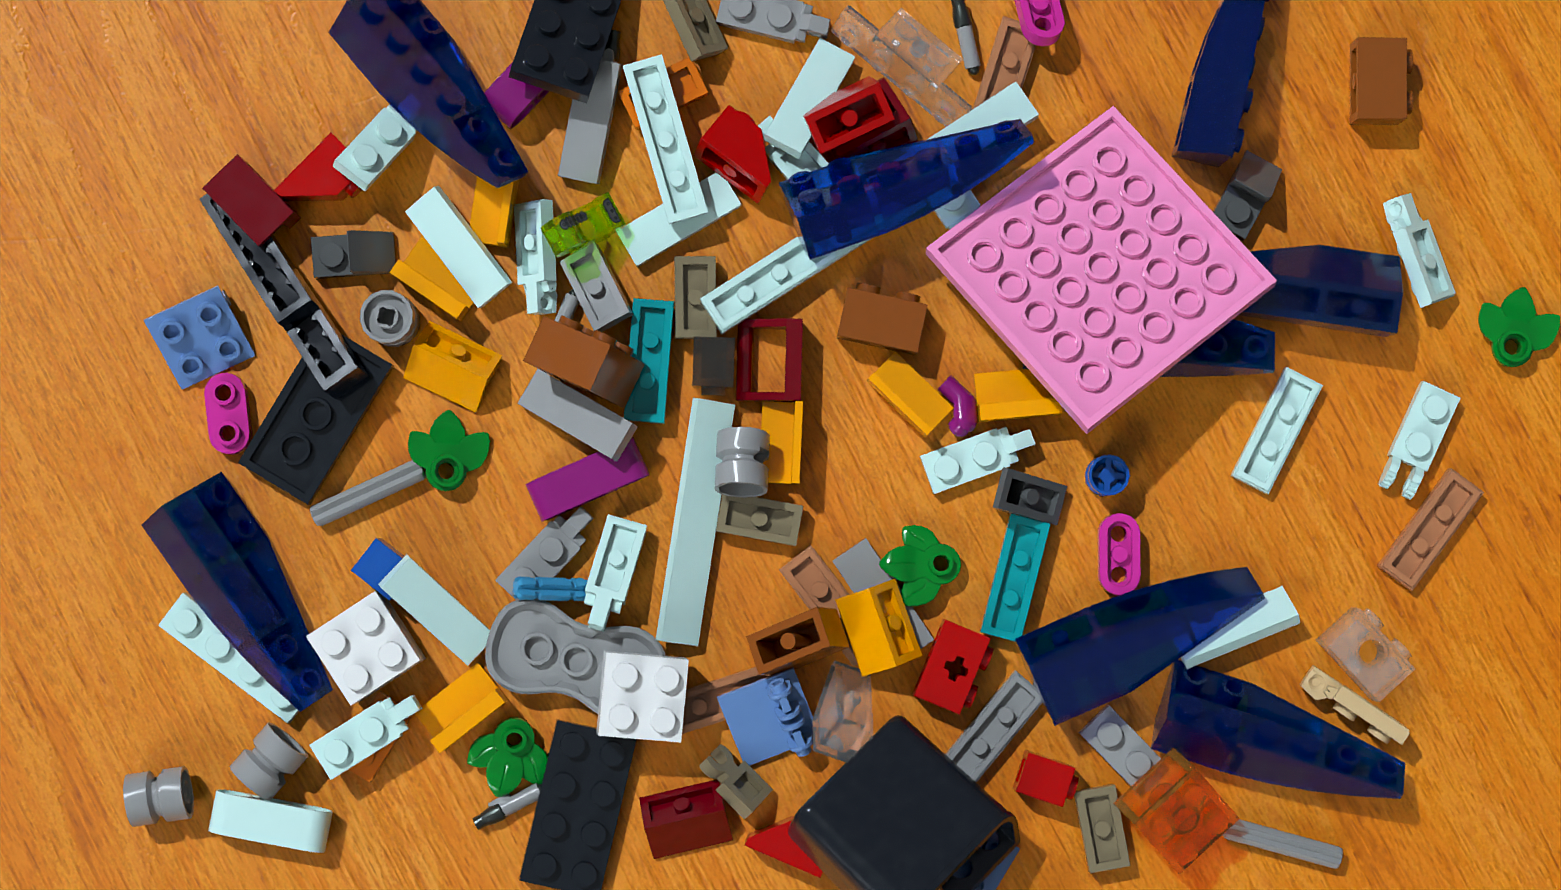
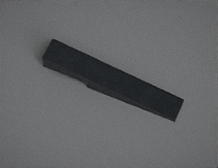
[199,194,369,399]

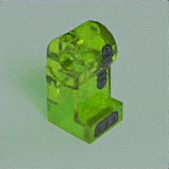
[540,192,626,258]

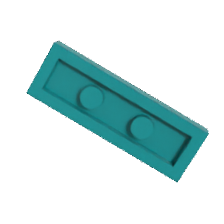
[624,298,674,424]
[980,514,1051,643]

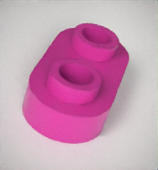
[1014,0,1065,46]
[204,373,252,454]
[1098,513,1141,595]

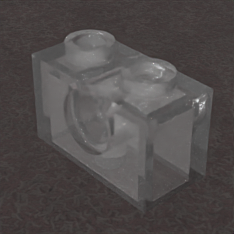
[1316,607,1415,702]

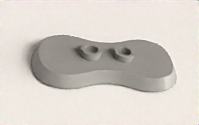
[485,599,665,714]

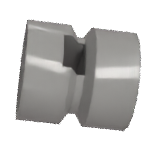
[360,290,420,347]
[715,427,770,498]
[230,722,309,801]
[123,766,194,827]

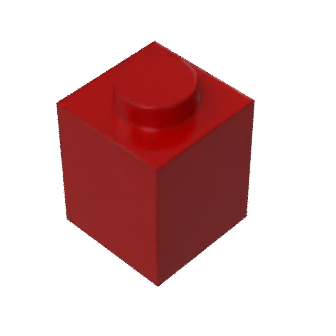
[1013,750,1079,807]

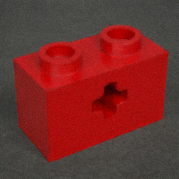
[912,619,994,715]

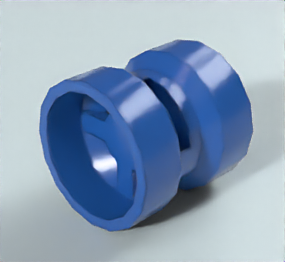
[1084,455,1130,496]

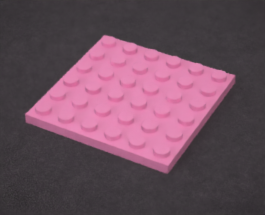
[926,106,1277,434]

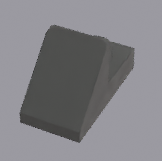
[1213,150,1282,241]
[311,230,396,279]
[993,467,1067,525]

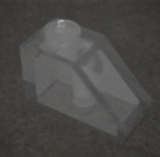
[812,660,873,762]

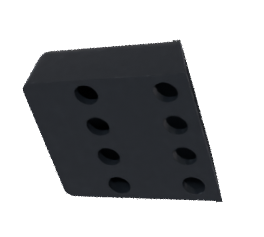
[788,715,1020,890]

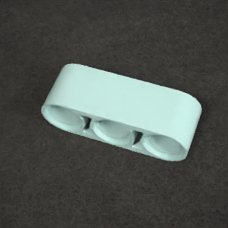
[208,789,333,853]

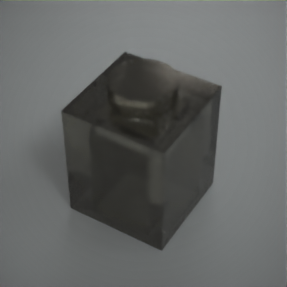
[692,336,736,396]

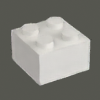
[306,591,426,705]
[596,650,689,743]

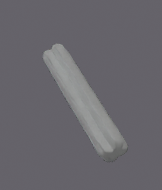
[310,460,426,526]
[1222,817,1343,869]

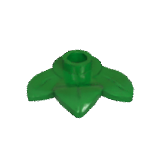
[1478,287,1560,367]
[408,410,490,491]
[879,525,961,607]
[467,717,547,797]

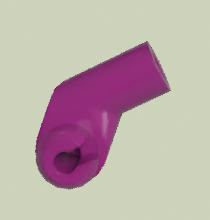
[937,375,977,437]

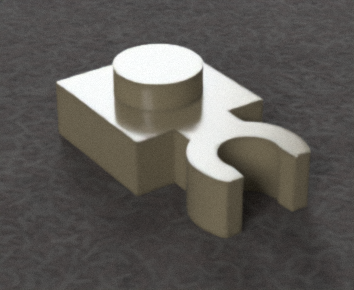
[699,744,773,819]

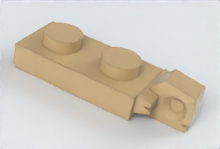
[1299,665,1410,745]

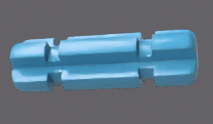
[512,577,588,601]

